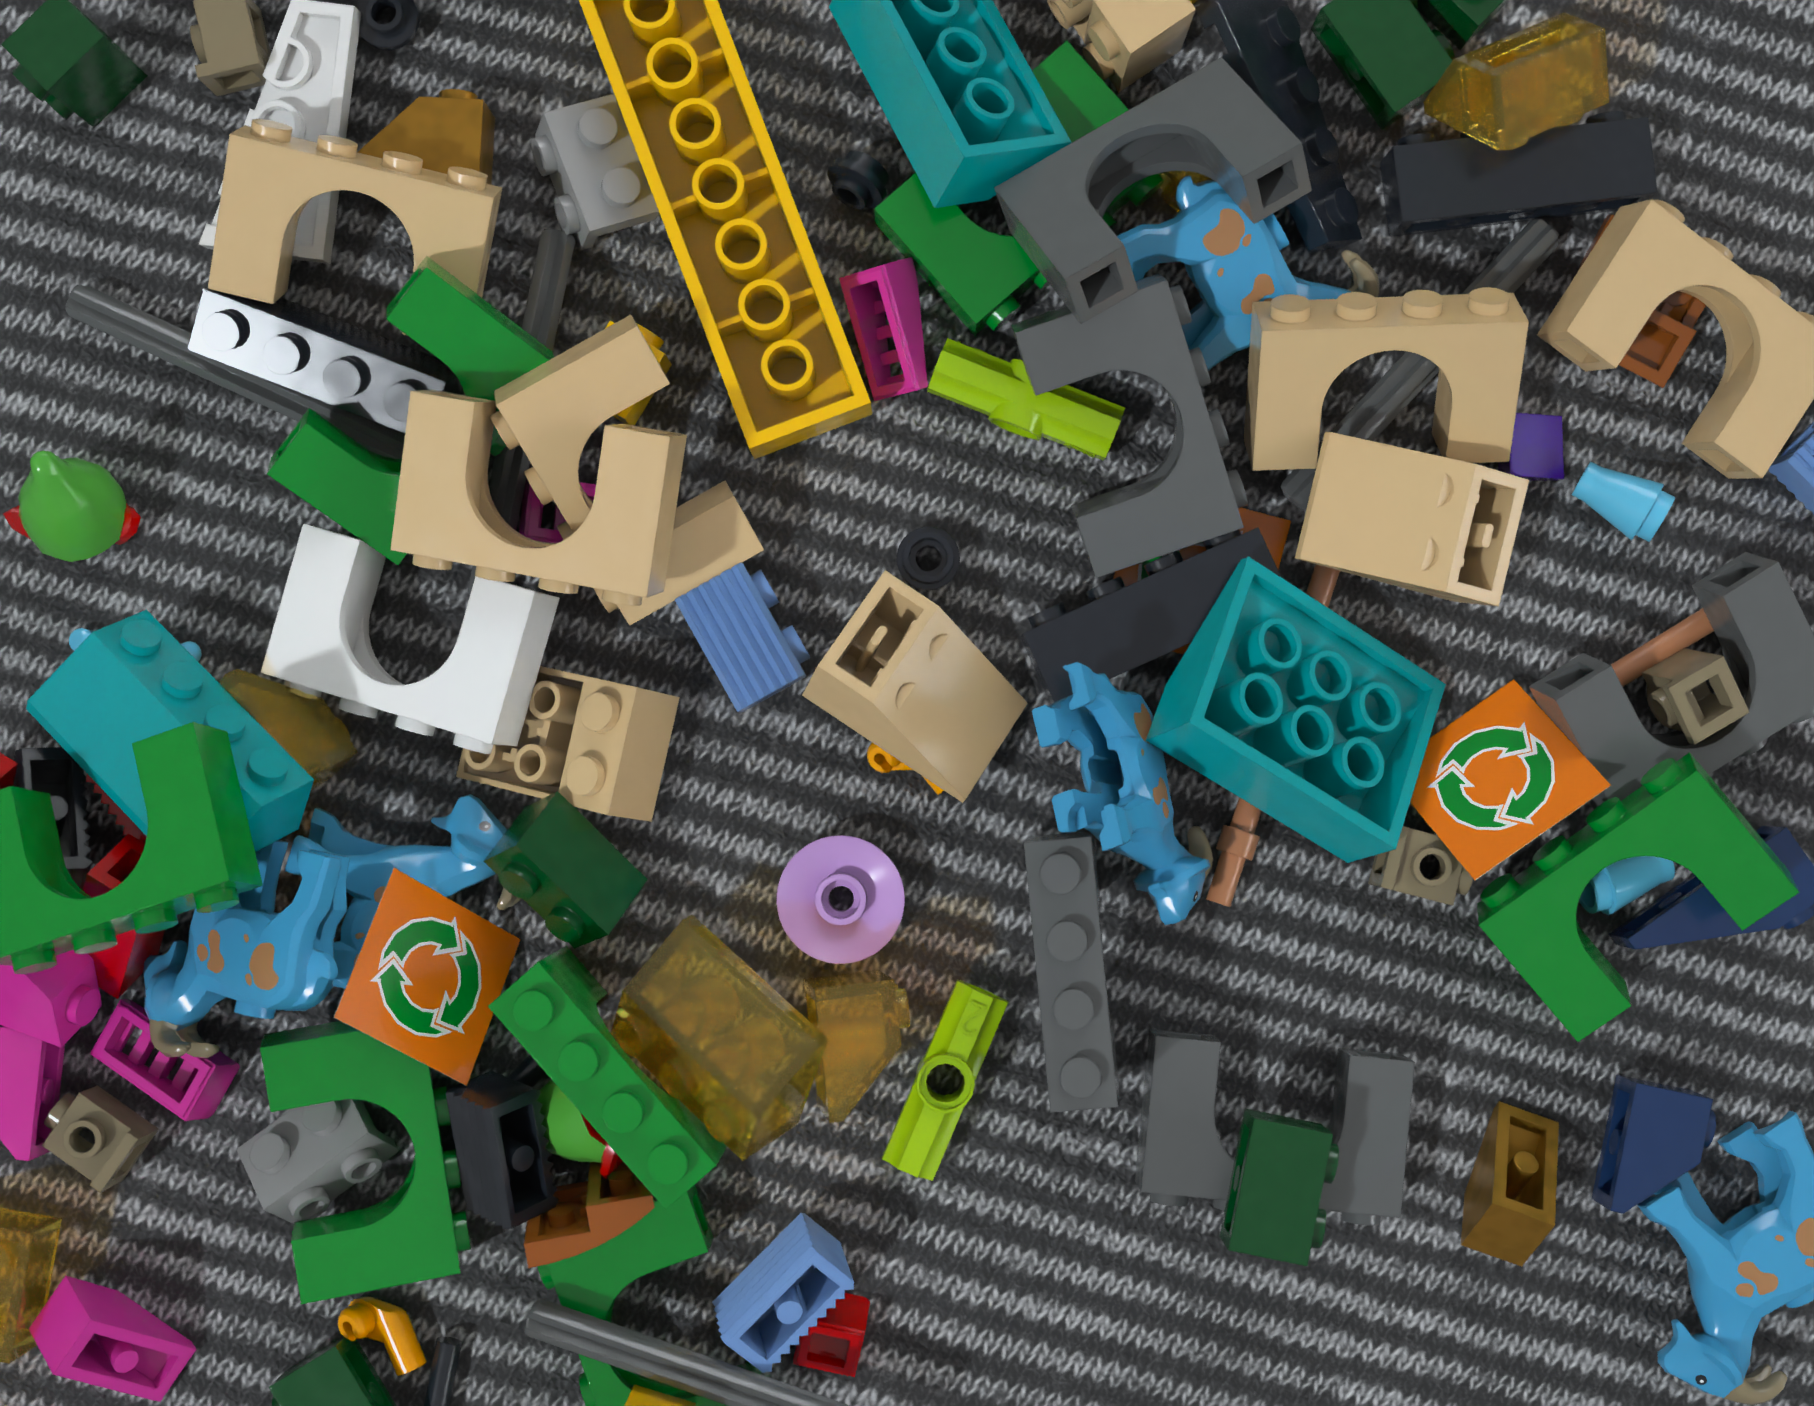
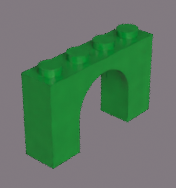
[874,41,1165,336]
[267,256,554,565]
[0,722,263,974]
[1477,752,1799,1042]
[488,946,733,1210]
[260,1021,471,1304]
[537,1185,762,1406]

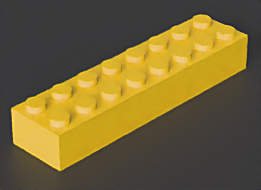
[579,0,872,459]

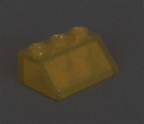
[611,915,829,1161]

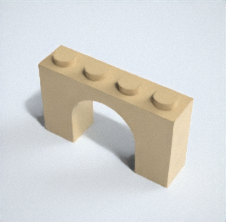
[208,119,502,336]
[1537,199,1814,479]
[1244,287,1529,471]
[490,315,764,626]
[391,390,687,606]

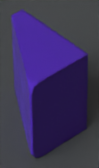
[1498,413,1564,481]

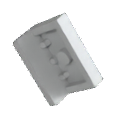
[531,94,659,251]
[236,1099,398,1224]

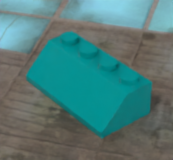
[829,0,1072,208]
[26,610,314,852]

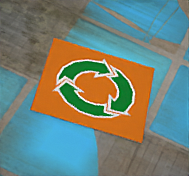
[1410,679,1611,880]
[334,868,520,1086]

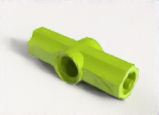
[927,338,1125,461]
[882,979,1008,1181]

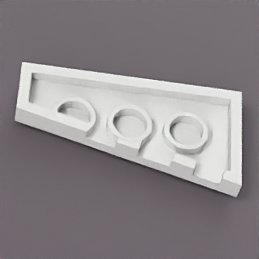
[199,0,361,264]

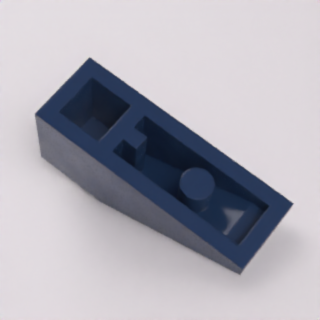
[1608,826,1814,950]

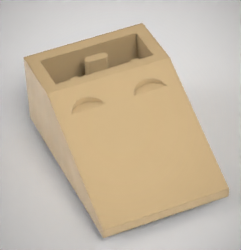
[1047,0,1196,92]
[1295,432,1529,606]
[802,570,1028,803]
[456,666,680,822]

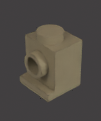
[190,0,271,96]
[1642,648,1750,744]
[1368,826,1473,906]
[42,1085,159,1193]

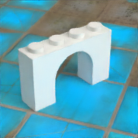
[261,524,560,754]

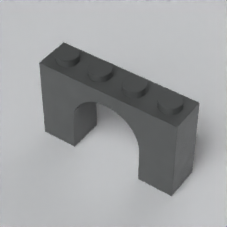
[994,57,1312,324]
[1011,273,1248,578]
[1529,552,1814,809]
[1024,831,1119,1113]
[1135,1029,1415,1226]

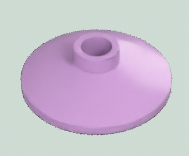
[777,835,905,964]

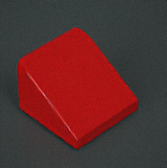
[793,1293,870,1377]

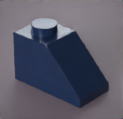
[1591,1075,1716,1214]

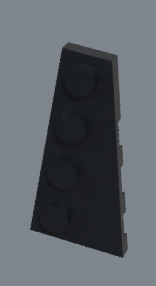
[1195,0,1363,251]

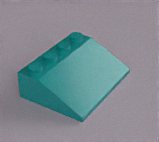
[1146,556,1446,863]

